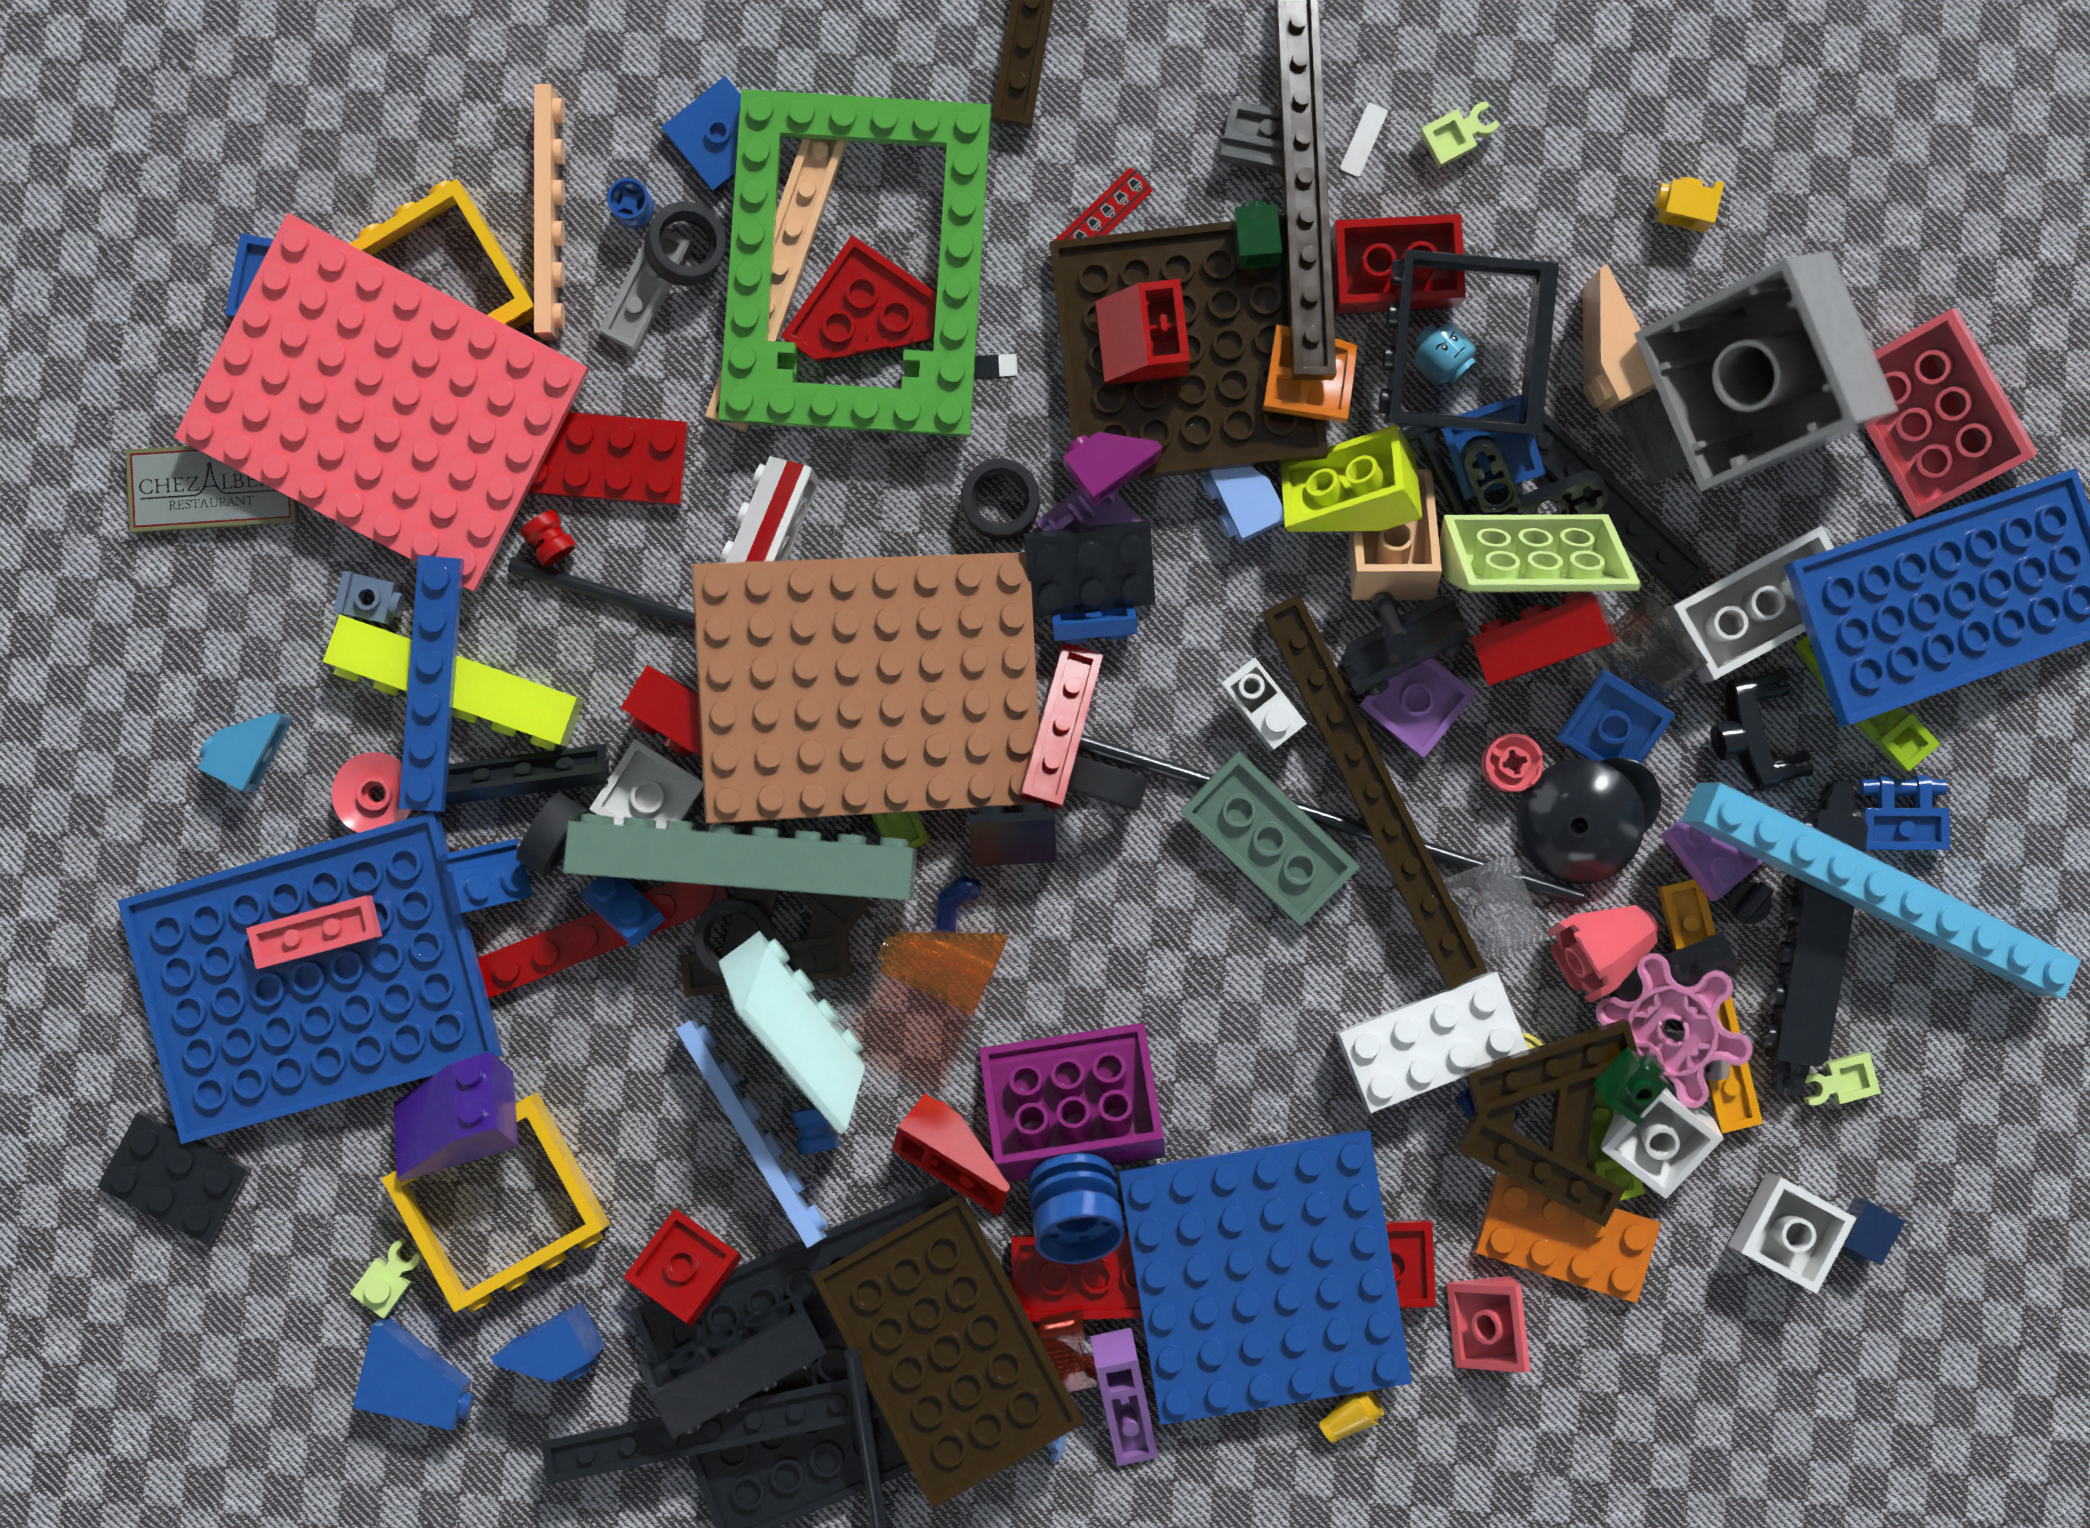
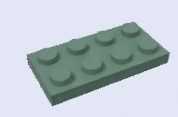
[1180,750,1360,927]

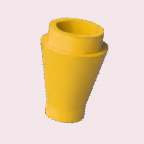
[1319,1391,1384,1444]

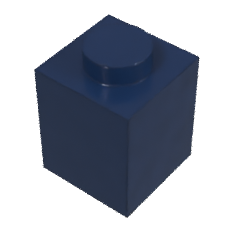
[1840,1195,1906,1266]

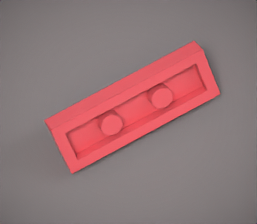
[246,895,382,969]

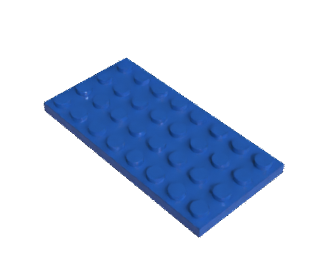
[1784,468,2090,727]

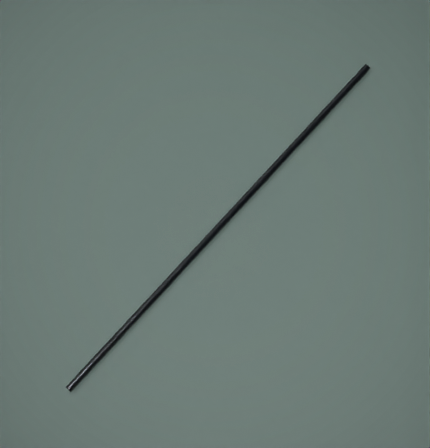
[508,557,1585,907]

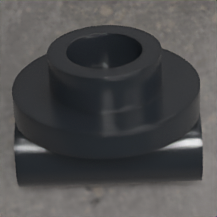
[1728,881,1774,924]

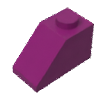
[1063,432,1162,507]

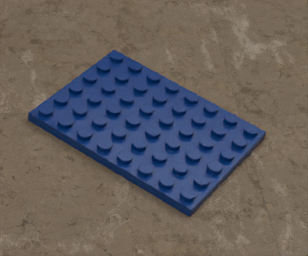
[118,811,503,1144]

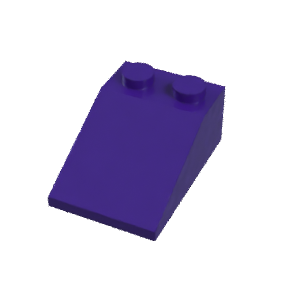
[394,1051,519,1182]

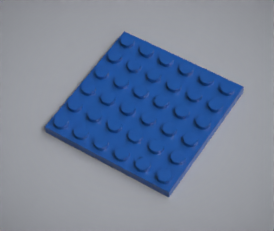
[1119,1129,1412,1425]

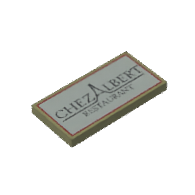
[125,446,299,534]

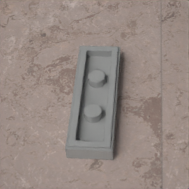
[597,228,693,354]

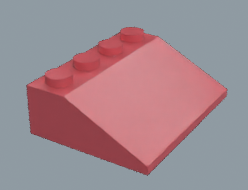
[1865,307,2038,518]

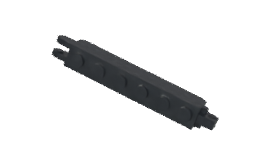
[1762,780,1869,1096]

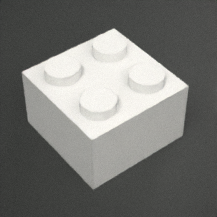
[1728,1171,1857,1294]

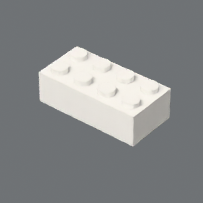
[1662,526,1834,684]
[1335,972,1528,1113]

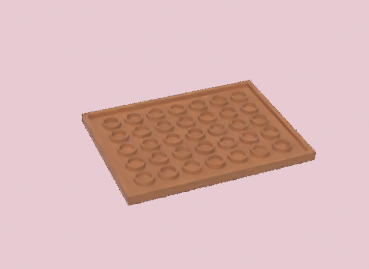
[691,552,1039,823]

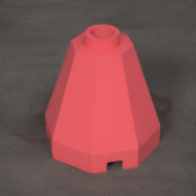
[1548,905,1658,1003]

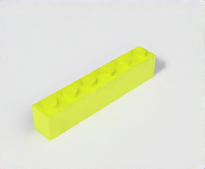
[323,615,584,751]

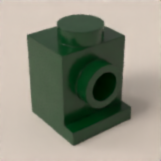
[1593,1047,1669,1126]

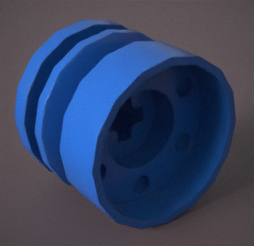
[1027,1153,1124,1264]

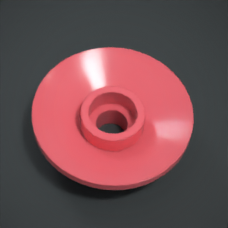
[332,752,413,833]

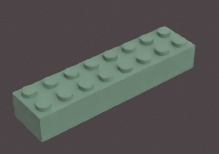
[564,814,917,900]

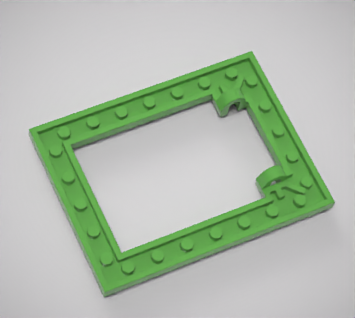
[719,89,991,438]

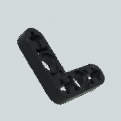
[1461,435,1609,515]

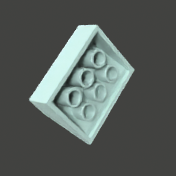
[718,931,865,1134]

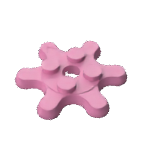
[1596,953,1753,1108]

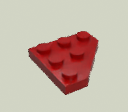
[781,235,937,363]

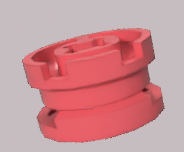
[1480,733,1544,792]

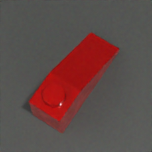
[892,1093,1010,1216]

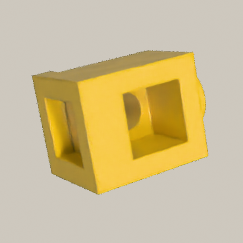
[1654,177,1724,233]

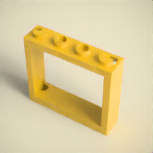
[349,179,534,330]
[382,1092,610,1313]

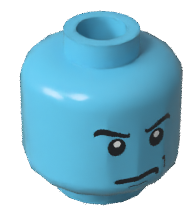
[1414,323,1476,386]

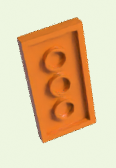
[1473,1171,1661,1303]

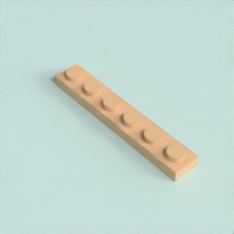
[534,84,565,341]

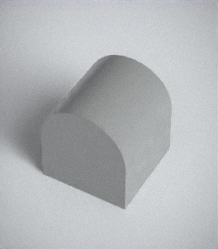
[1634,251,1899,492]

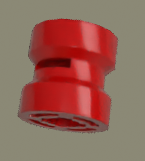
[519,510,578,568]

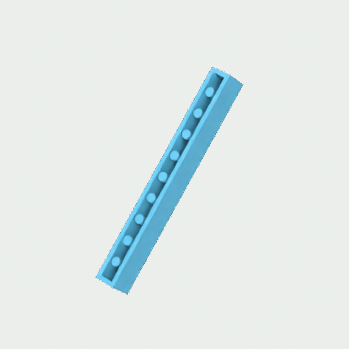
[1681,783,2081,999]

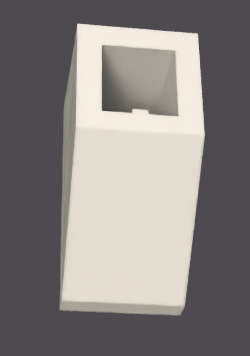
[1221,657,1307,752]

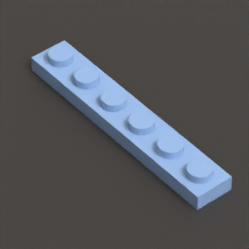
[676,1020,828,1248]

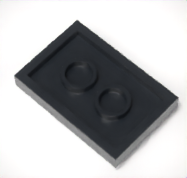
[1024,520,1155,617]
[97,1111,252,1245]

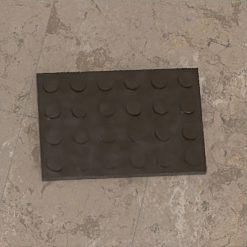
[812,1193,1085,1510]

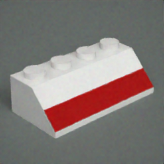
[719,456,820,563]

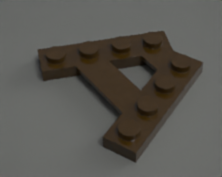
[680,820,873,997]
[1455,1019,1638,1227]

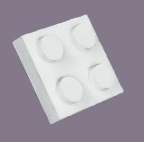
[590,739,703,829]

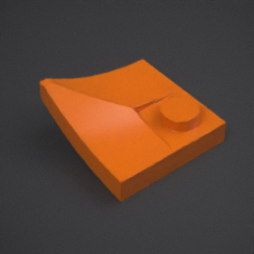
[1263,325,1357,423]

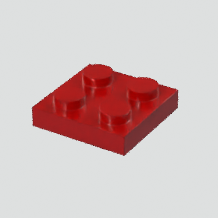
[623,1208,743,1327]

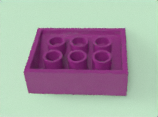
[979,1023,1165,1182]

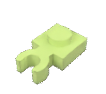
[1419,102,1500,168]
[1804,1051,1881,1105]
[350,1238,423,1319]

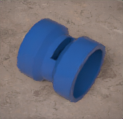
[607,178,655,229]
[791,1106,840,1155]

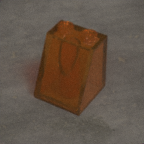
[876,930,1010,1014]

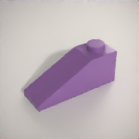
[1090,1328,1159,1466]

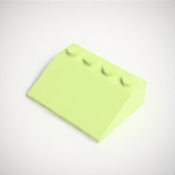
[1439,514,1640,592]

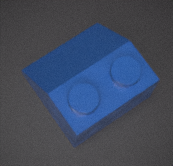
[490,1302,605,1383]

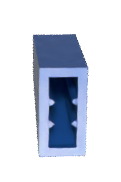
[353,1317,474,1430]

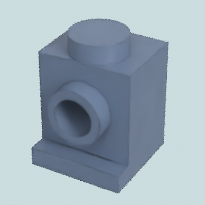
[333,571,405,626]

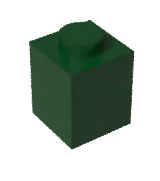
[1233,201,1282,270]

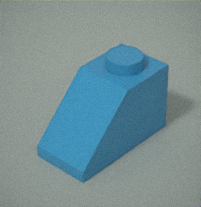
[197,712,293,792]

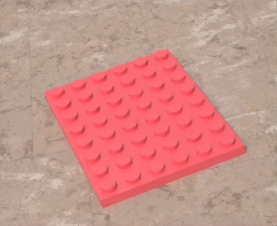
[174,212,590,592]

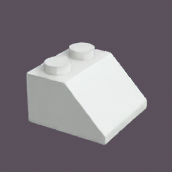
[1600,1084,1723,1199]

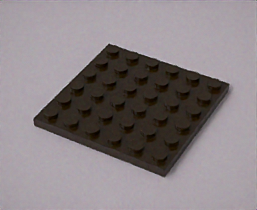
[1049,215,1328,487]

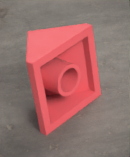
[1446,1276,1530,1373]

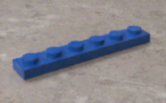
[399,555,464,812]

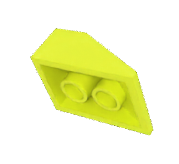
[1280,424,1422,532]

